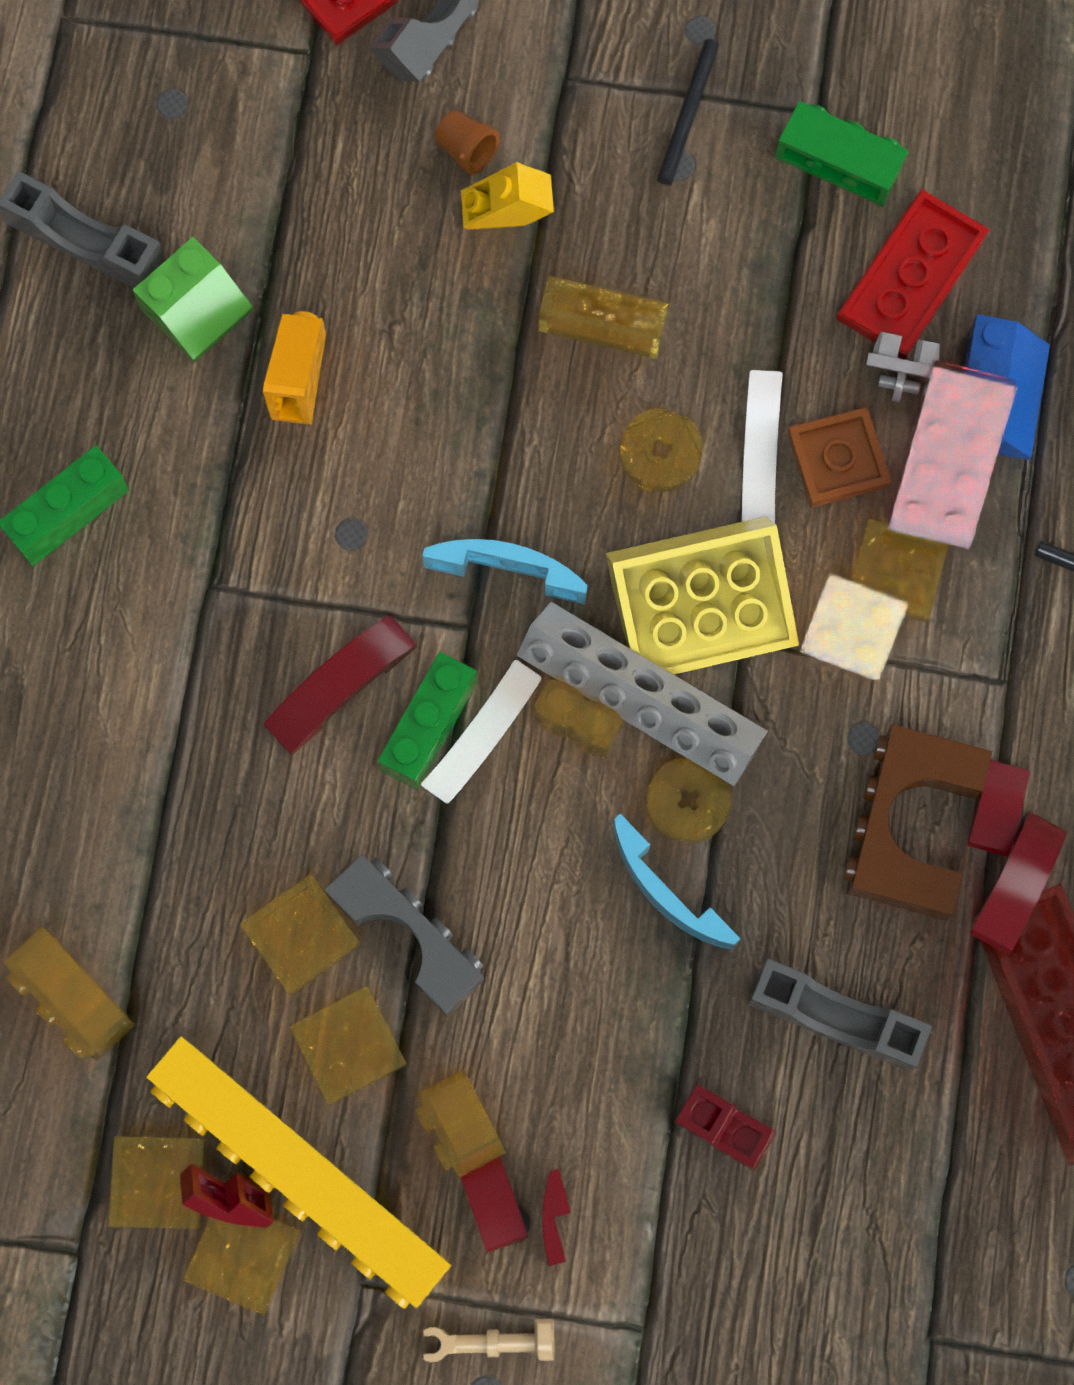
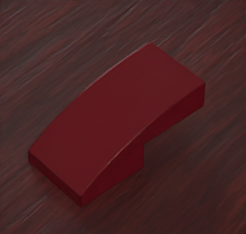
[967,760,1030,857]
[675,1084,776,1172]
[455,1147,529,1253]
[180,1163,274,1227]
[542,1169,571,1267]

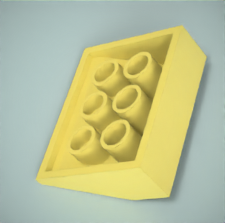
[606,516,799,675]

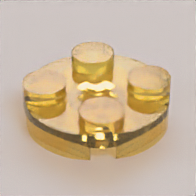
[620,408,703,492]
[646,758,732,843]

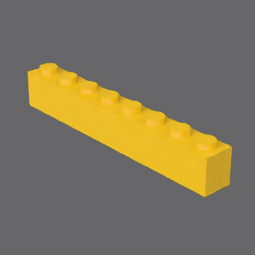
[146,1036,452,1309]

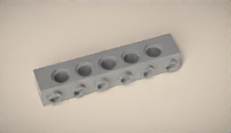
[516,602,768,786]

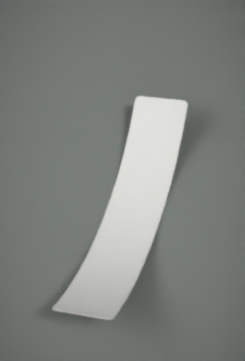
[742,370,783,523]
[421,660,542,803]

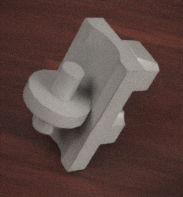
[866,332,942,403]

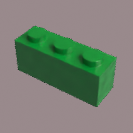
[775,101,909,207]
[0,445,130,567]
[377,651,478,791]

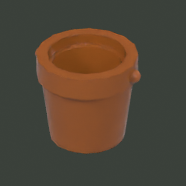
[434,110,500,175]

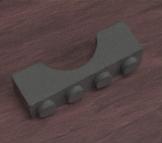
[368,0,480,82]
[0,171,166,288]
[325,854,484,1018]
[747,959,932,1071]

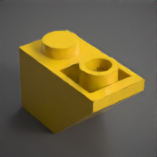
[461,162,554,230]

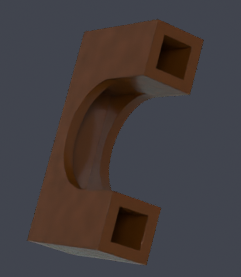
[843,725,992,921]

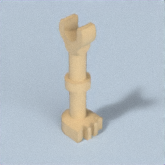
[423,1319,555,1362]

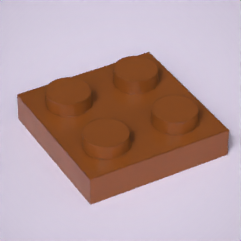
[787,407,892,508]

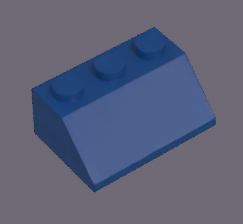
[949,314,1050,461]

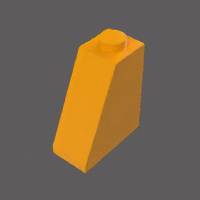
[263,311,326,425]

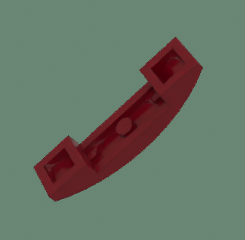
[263,615,418,756]
[970,811,1067,955]

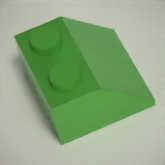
[132,237,254,363]

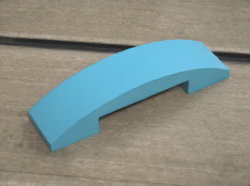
[422,539,588,604]
[613,814,740,950]

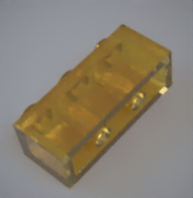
[539,275,669,359]
[3,927,136,1061]

